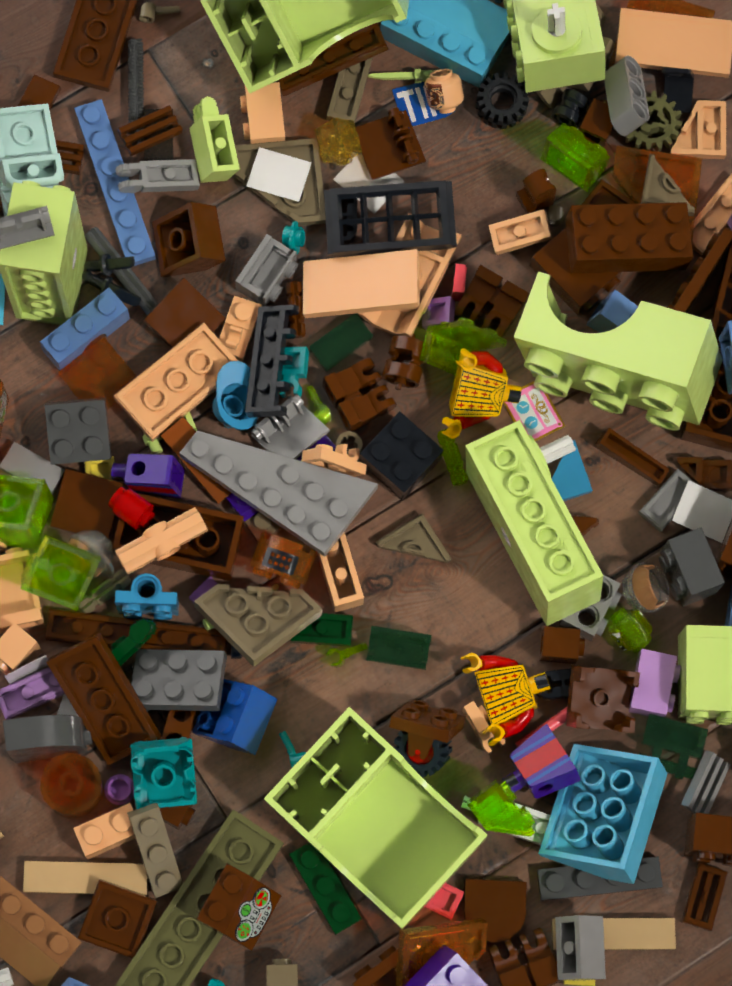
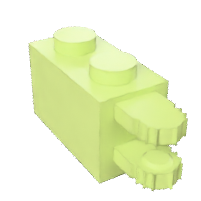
[189,96,240,183]

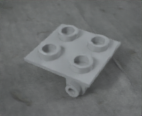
[251,394,330,459]

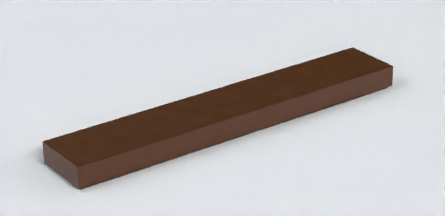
[45,609,228,653]

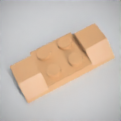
[358,213,462,337]

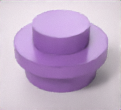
[104,774,134,805]

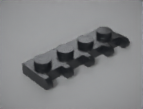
[245,305,299,418]

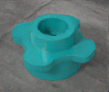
[282,221,306,254]

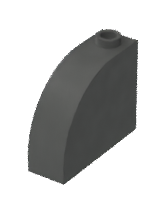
[3,715,93,763]

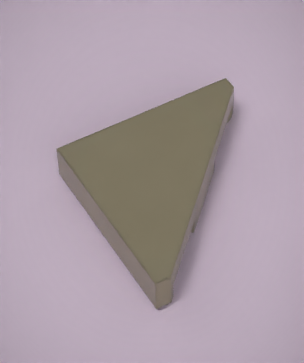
[641,154,695,216]
[375,514,452,563]

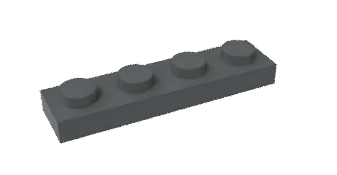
[537,856,663,901]

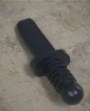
[84,254,135,276]
[82,271,141,306]

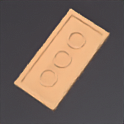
[615,8,732,78]
[303,249,420,319]
[114,323,238,442]

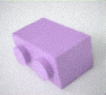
[629,649,681,719]

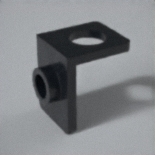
[662,68,694,113]

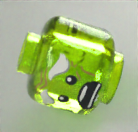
[608,607,653,653]

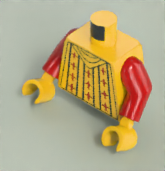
[442,348,521,439]
[460,653,551,746]

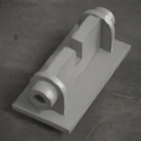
[0,206,55,249]

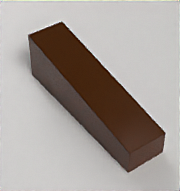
[594,428,670,486]

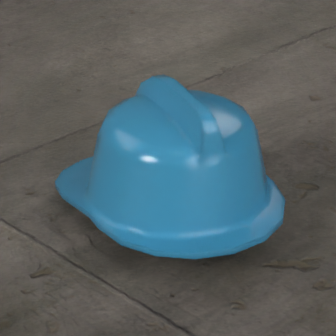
[212,361,258,430]

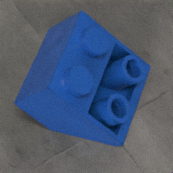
[192,679,278,755]

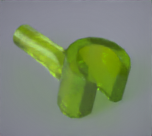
[307,386,332,425]
[326,642,368,668]

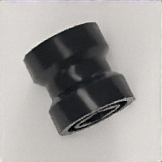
[551,89,589,129]

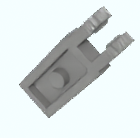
[116,159,200,193]

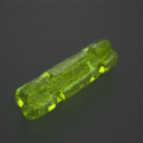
[437,429,468,486]

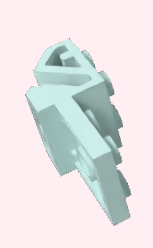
[0,103,64,217]

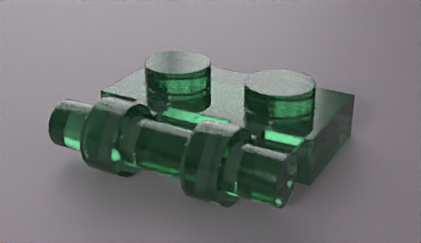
[639,714,708,780]

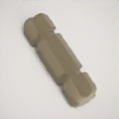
[77,569,132,614]

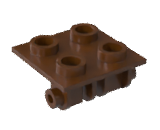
[352,107,426,180]

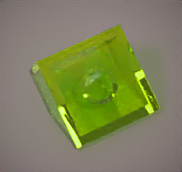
[541,123,610,192]
[0,475,54,549]
[21,534,101,611]

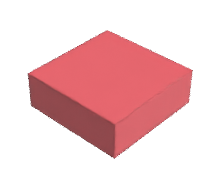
[451,264,467,301]
[424,883,465,920]

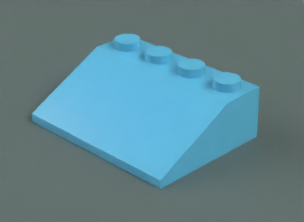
[380,0,511,88]
[538,744,668,884]

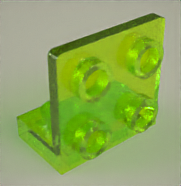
[420,318,507,375]

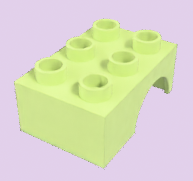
[200,0,409,93]
[514,271,723,430]
[264,707,488,930]

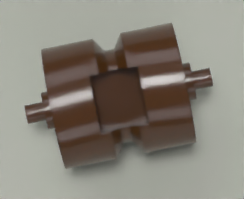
[382,334,429,390]

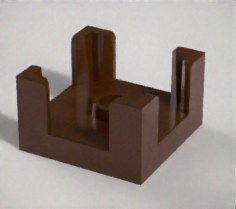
[566,665,640,733]

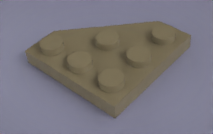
[234,138,326,226]
[194,584,323,667]

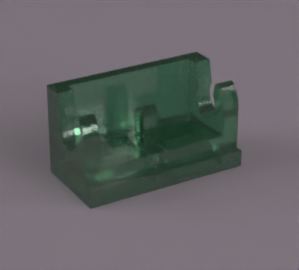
[366,626,432,670]

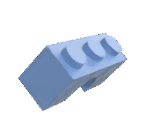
[40,287,130,373]

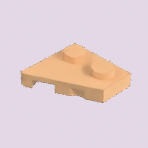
[669,100,726,159]

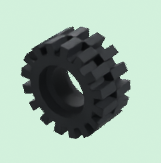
[476,72,529,129]

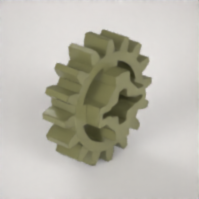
[625,91,682,154]

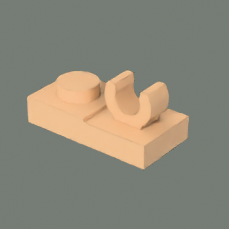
[489,209,552,255]
[219,296,262,361]
[301,444,367,477]

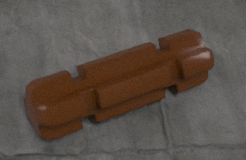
[286,281,306,338]

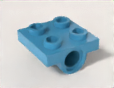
[115,573,179,620]

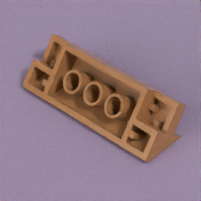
[0,876,82,986]

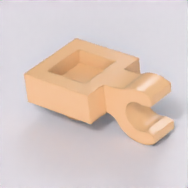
[462,701,505,754]

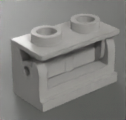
[235,234,298,306]

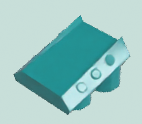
[130,737,197,809]

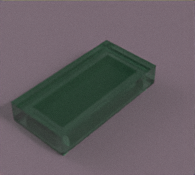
[309,313,373,372]

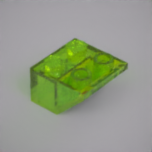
[467,779,536,836]

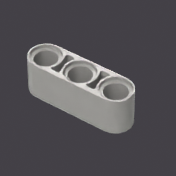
[604,55,650,136]

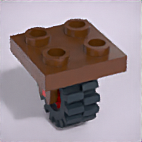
[389,700,466,777]

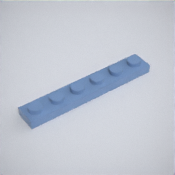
[74,99,156,266]

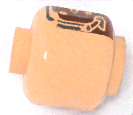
[424,68,464,114]

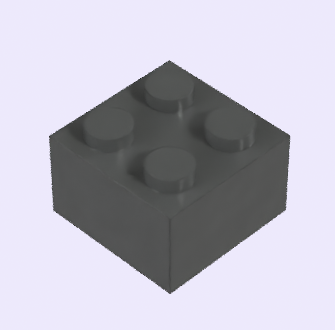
[44,397,112,465]
[659,527,725,607]

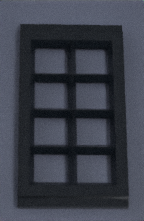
[324,180,457,257]

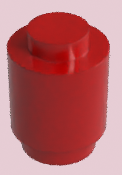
[108,487,155,530]

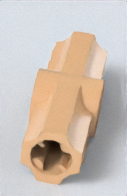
[115,507,208,574]

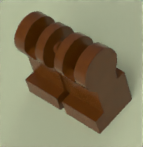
[454,264,530,341]
[322,358,397,432]
[488,928,563,986]

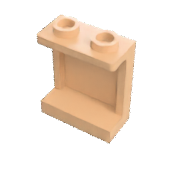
[0,547,45,634]

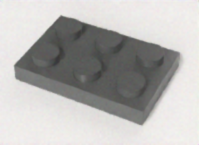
[131,649,227,711]

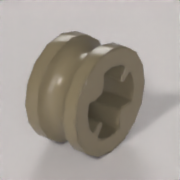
[336,431,363,455]

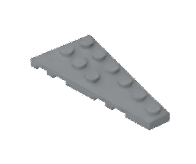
[179,430,378,557]

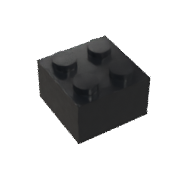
[359,411,444,501]

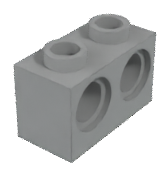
[560,575,622,641]

